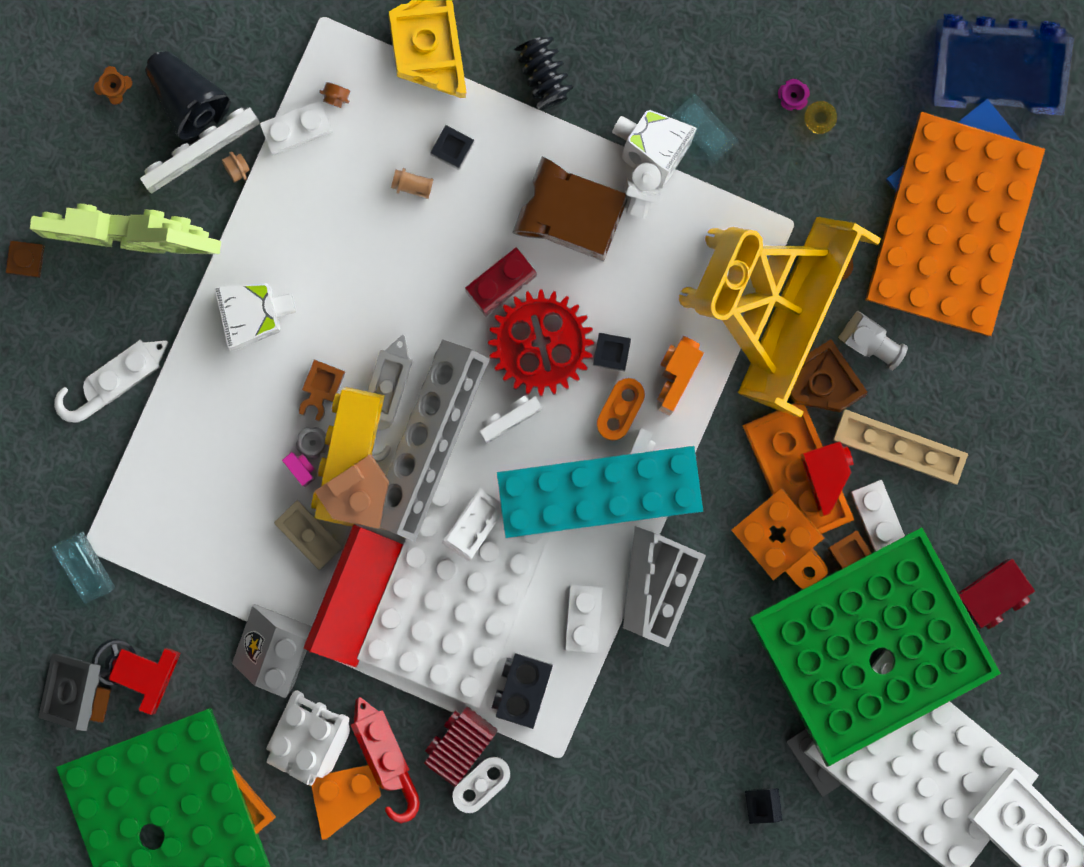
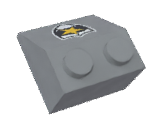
[232,604,312,698]

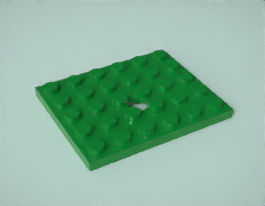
[748,527,1001,767]
[56,708,270,867]

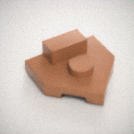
[314,454,389,529]

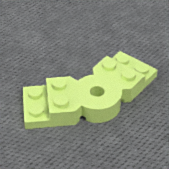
[30,204,221,254]

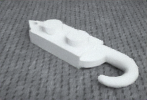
[54,340,168,423]

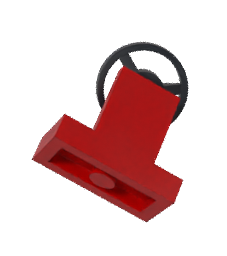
[92,639,181,715]

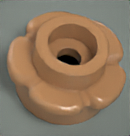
[222,152,250,183]

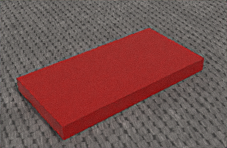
[303,524,404,668]

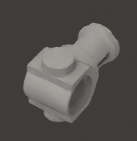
[838,311,908,371]

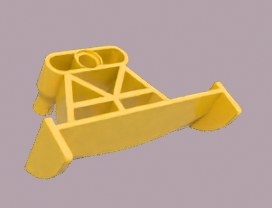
[679,217,881,418]

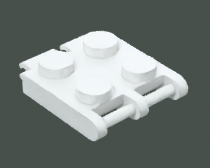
[266,690,349,786]

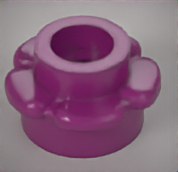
[778,79,810,111]

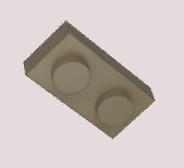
[274,500,344,570]

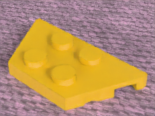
[388,0,467,98]

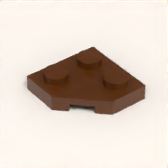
[789,339,868,413]

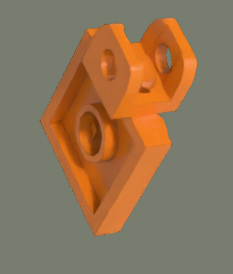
[732,488,828,589]

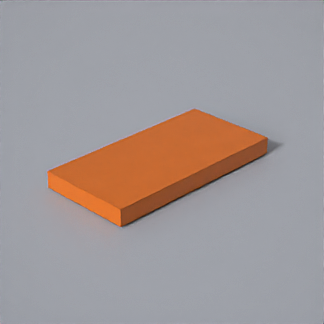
[742,403,854,534]

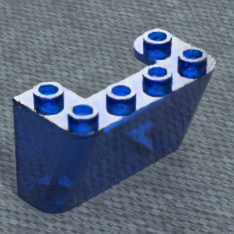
[931,14,1074,116]

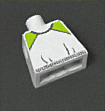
[612,110,697,189]
[214,284,296,351]

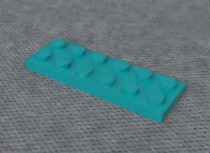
[497,446,703,538]

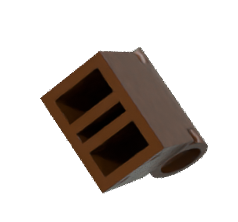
[512,156,627,261]

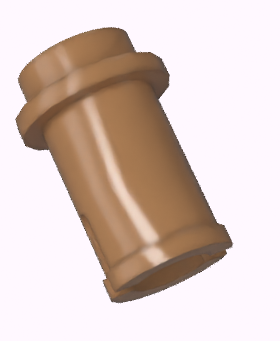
[391,168,434,199]

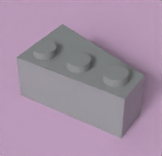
[623,526,706,647]

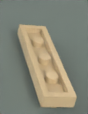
[833,409,968,485]

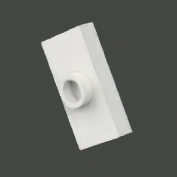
[442,488,502,561]

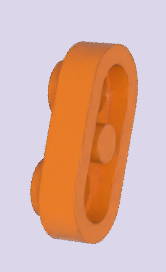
[597,378,645,441]

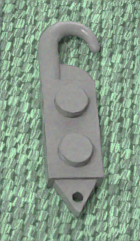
[367,335,413,462]

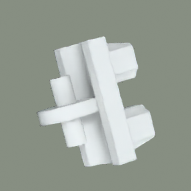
[624,162,661,219]

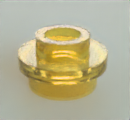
[804,101,837,134]

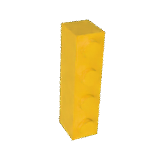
[311,387,385,527]

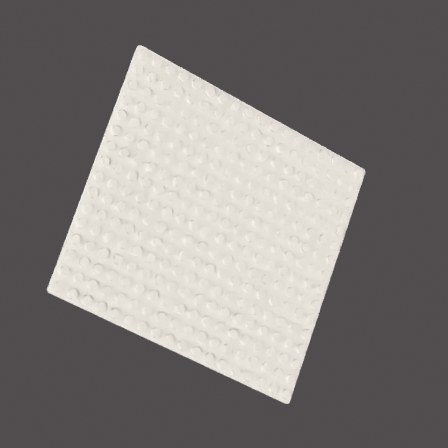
[84,17,794,758]

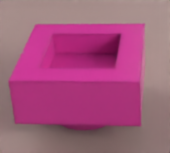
[282,452,315,487]

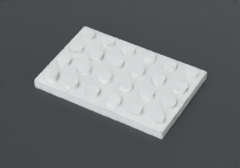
[357,479,551,708]
[804,650,1039,867]

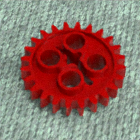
[488,289,594,397]

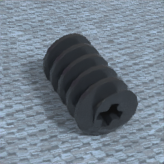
[514,37,573,110]

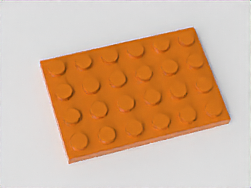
[865,112,1045,336]

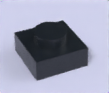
[430,125,475,170]
[593,333,631,372]
[745,788,783,824]

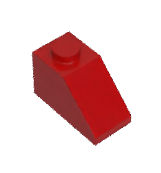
[800,441,854,517]

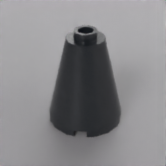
[145,51,231,141]

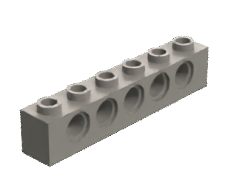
[380,339,490,542]

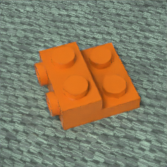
[657,336,704,416]

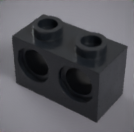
[491,653,553,729]

